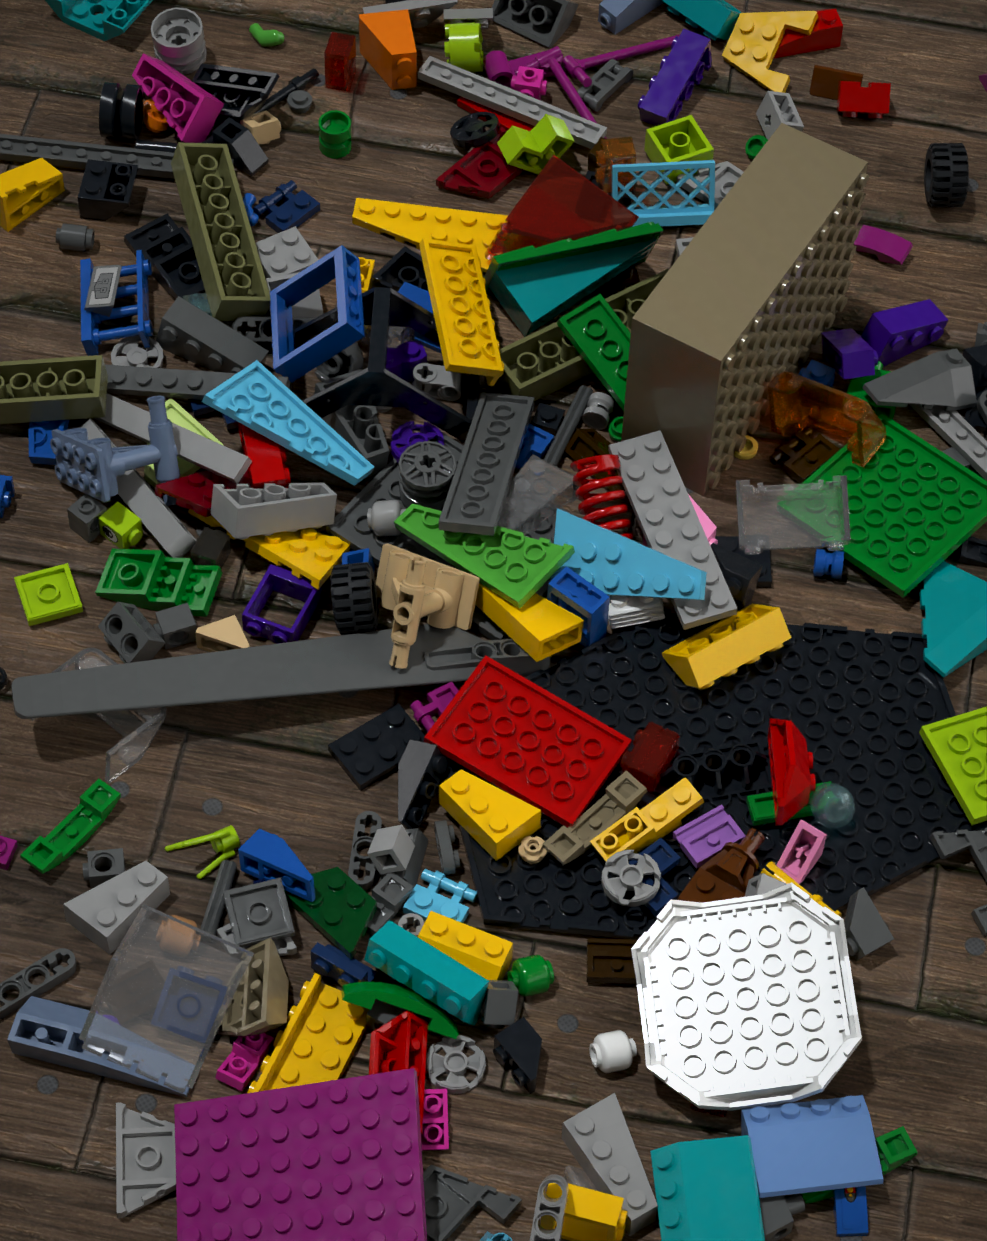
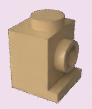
[240,111,281,145]

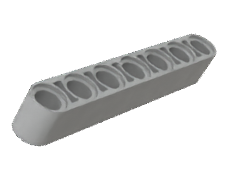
[81,419,198,558]

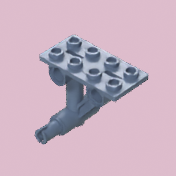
[50,396,180,506]

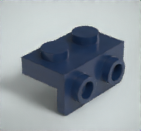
[311,942,377,987]

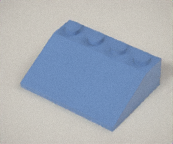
[741,1095,883,1198]

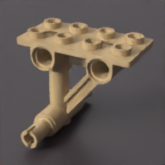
[376,543,480,669]

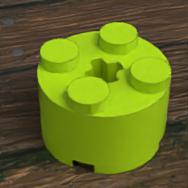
[444,22,483,73]

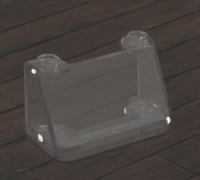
[734,475,851,555]

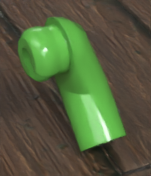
[249,23,284,47]

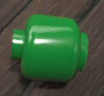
[507,955,554,997]

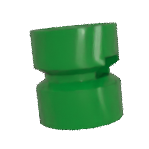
[318,110,352,159]

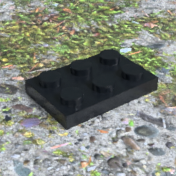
[328,704,425,791]

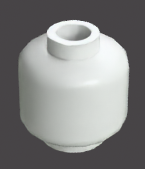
[589,1030,637,1073]

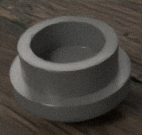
[287,90,312,114]

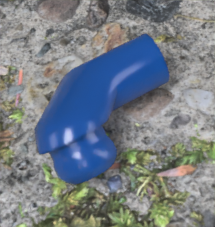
[243,193,259,227]

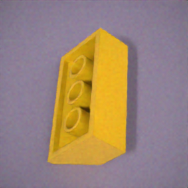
[662,603,791,690]

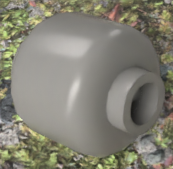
[367,500,406,536]

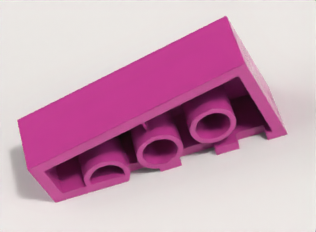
[132,53,224,143]

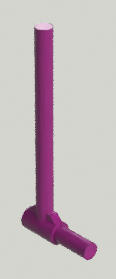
[562,34,680,87]
[514,46,608,140]

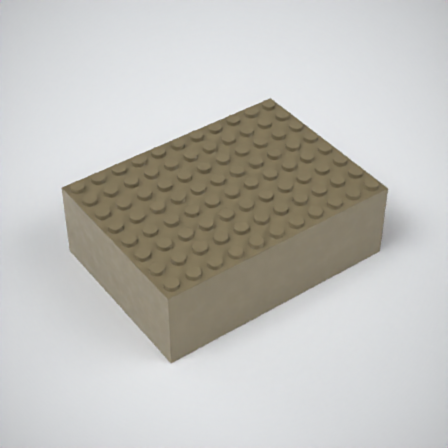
[621,123,869,496]

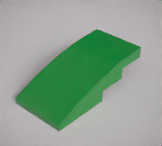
[95,549,223,617]

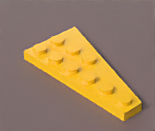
[352,198,508,272]
[188,509,350,590]

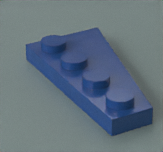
[28,420,70,465]

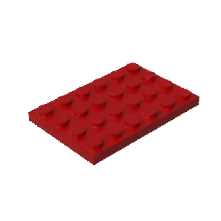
[424,655,632,828]

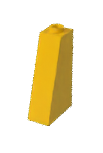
[475,583,584,662]

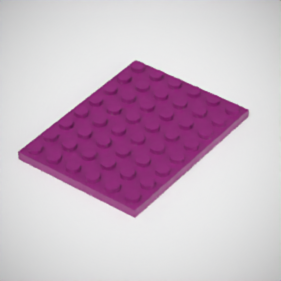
[174,1068,427,1241]

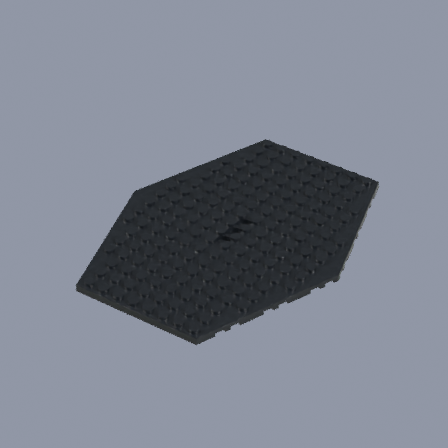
[435,609,987,940]

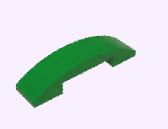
[20,779,121,874]
[341,982,458,1039]
[800,1126,918,1204]

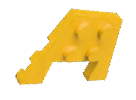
[722,11,818,93]

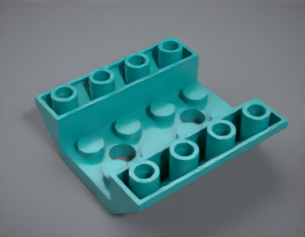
[45,0,153,41]

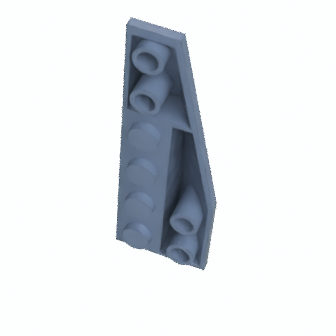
[7,996,196,1097]

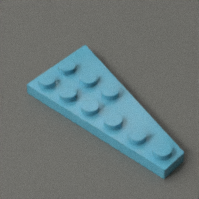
[202,360,374,486]
[551,508,707,600]

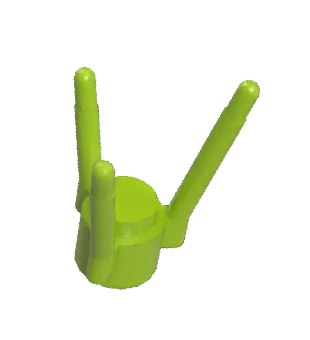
[165,825,240,879]

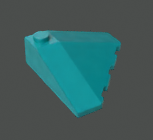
[919,561,987,678]

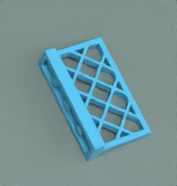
[611,160,715,229]

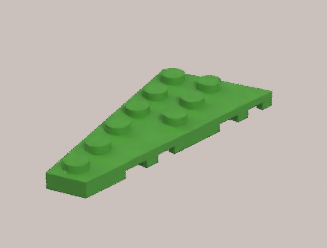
[394,503,575,609]

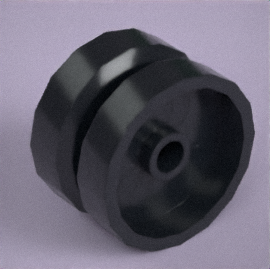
[99,82,144,140]

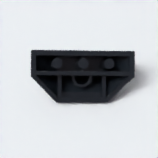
[192,63,280,120]

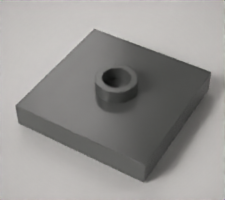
[223,878,295,949]

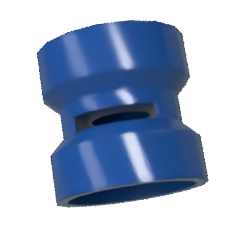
[813,549,844,579]

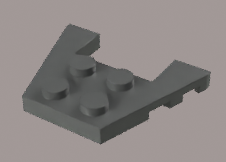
[930,828,987,937]
[423,1165,522,1241]

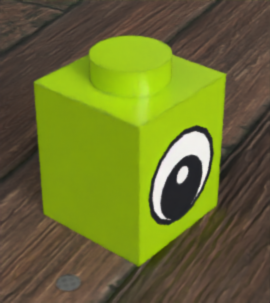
[98,502,143,549]

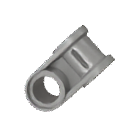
[412,363,464,401]

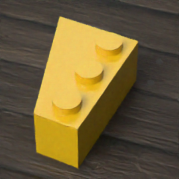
[0,158,65,232]
[439,769,541,861]

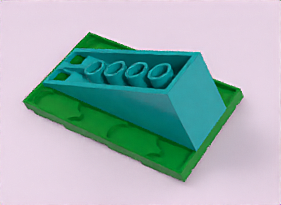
[484,222,664,337]

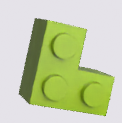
[497,114,575,176]

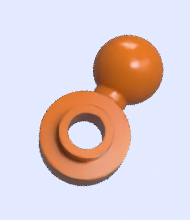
[143,98,169,133]

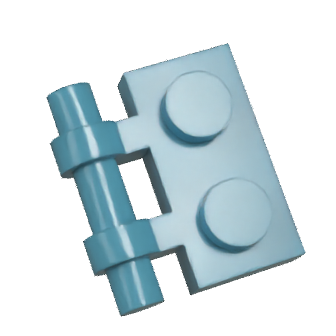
[403,869,477,923]

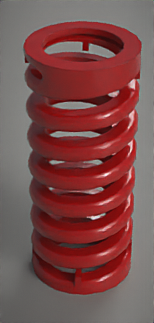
[570,454,634,540]

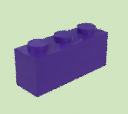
[821,328,878,379]

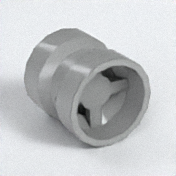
[582,392,615,430]

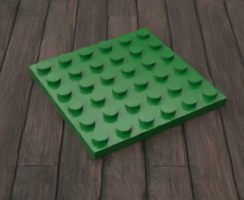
[777,413,987,598]

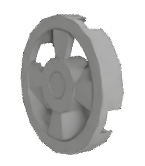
[111,335,164,368]
[601,850,661,907]
[426,1035,486,1094]

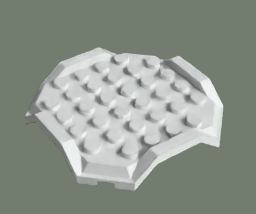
[631,882,862,1111]

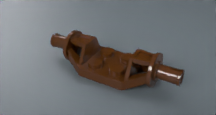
[677,828,765,903]

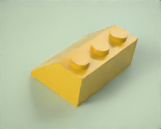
[418,911,513,981]

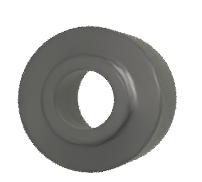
[56,223,95,252]

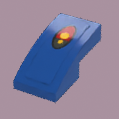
[833,1186,868,1237]

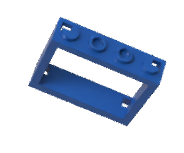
[270,245,365,383]

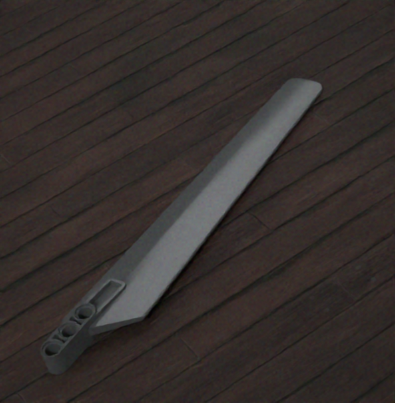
[12,624,551,719]

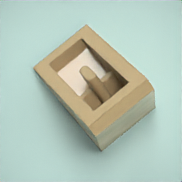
[195,615,250,652]

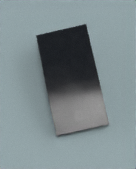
[124,213,205,301]

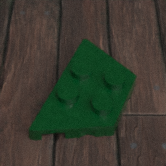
[284,867,378,959]

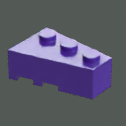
[861,299,948,367]

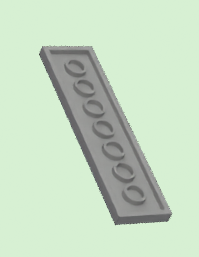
[608,430,737,630]

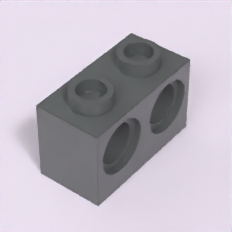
[98,602,166,663]

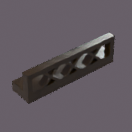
[564,429,633,510]

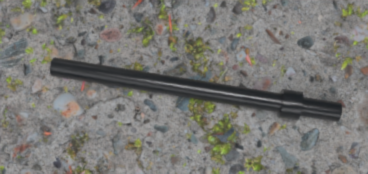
[202,68,319,143]

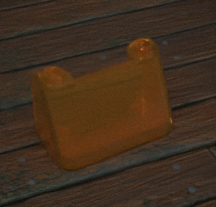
[768,372,886,467]

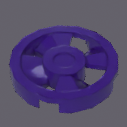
[390,421,444,463]

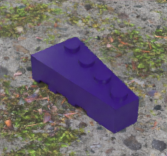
[638,29,712,126]

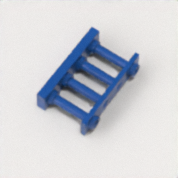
[80,250,153,356]

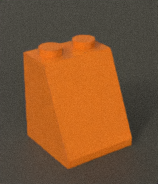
[359,9,417,90]

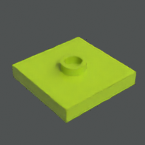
[14,563,83,626]

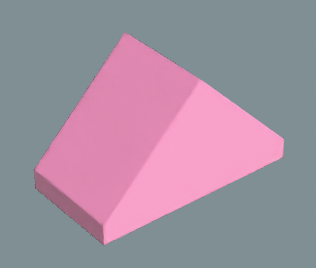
[777,820,827,885]

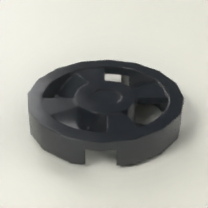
[450,112,500,148]

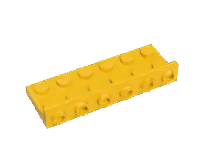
[419,238,504,386]
[247,973,369,1093]

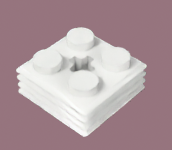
[608,595,665,629]

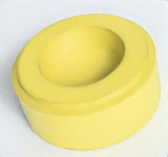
[734,435,758,460]

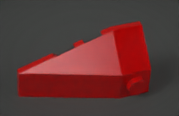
[774,9,843,58]

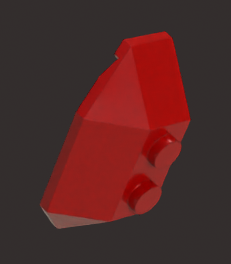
[767,718,815,825]
[369,1011,428,1134]

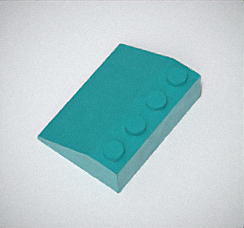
[650,1135,765,1241]

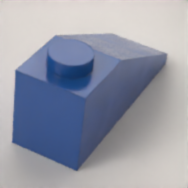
[238,829,316,902]

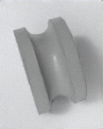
[398,913,424,937]

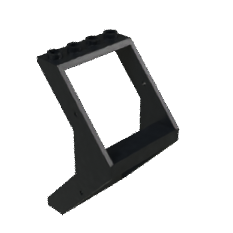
[282,287,480,443]

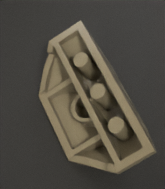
[222,937,289,1036]

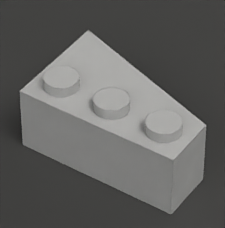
[63,861,170,955]

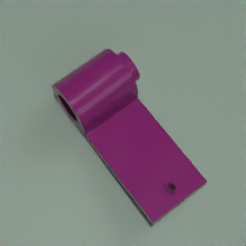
[483,50,561,88]

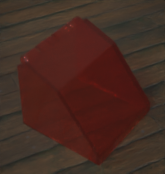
[485,154,639,261]

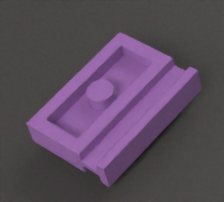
[673,805,746,869]

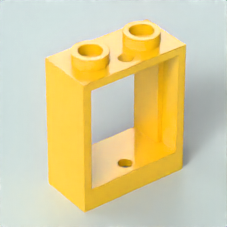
[541,1183,628,1241]

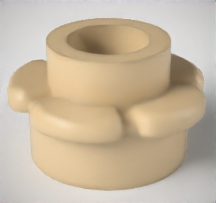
[518,836,547,864]

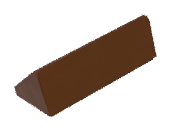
[809,65,863,100]

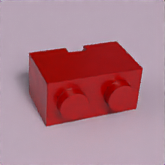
[837,81,891,118]

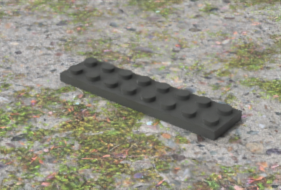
[439,392,534,536]

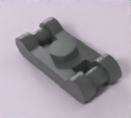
[577,59,634,112]

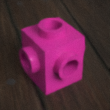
[510,66,547,100]

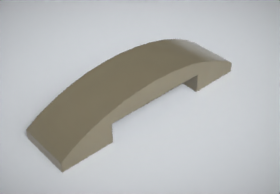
[543,771,647,865]

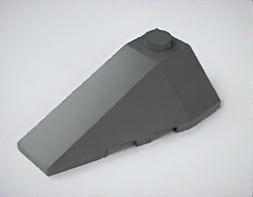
[863,349,977,411]

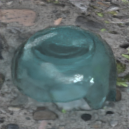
[809,783,855,829]

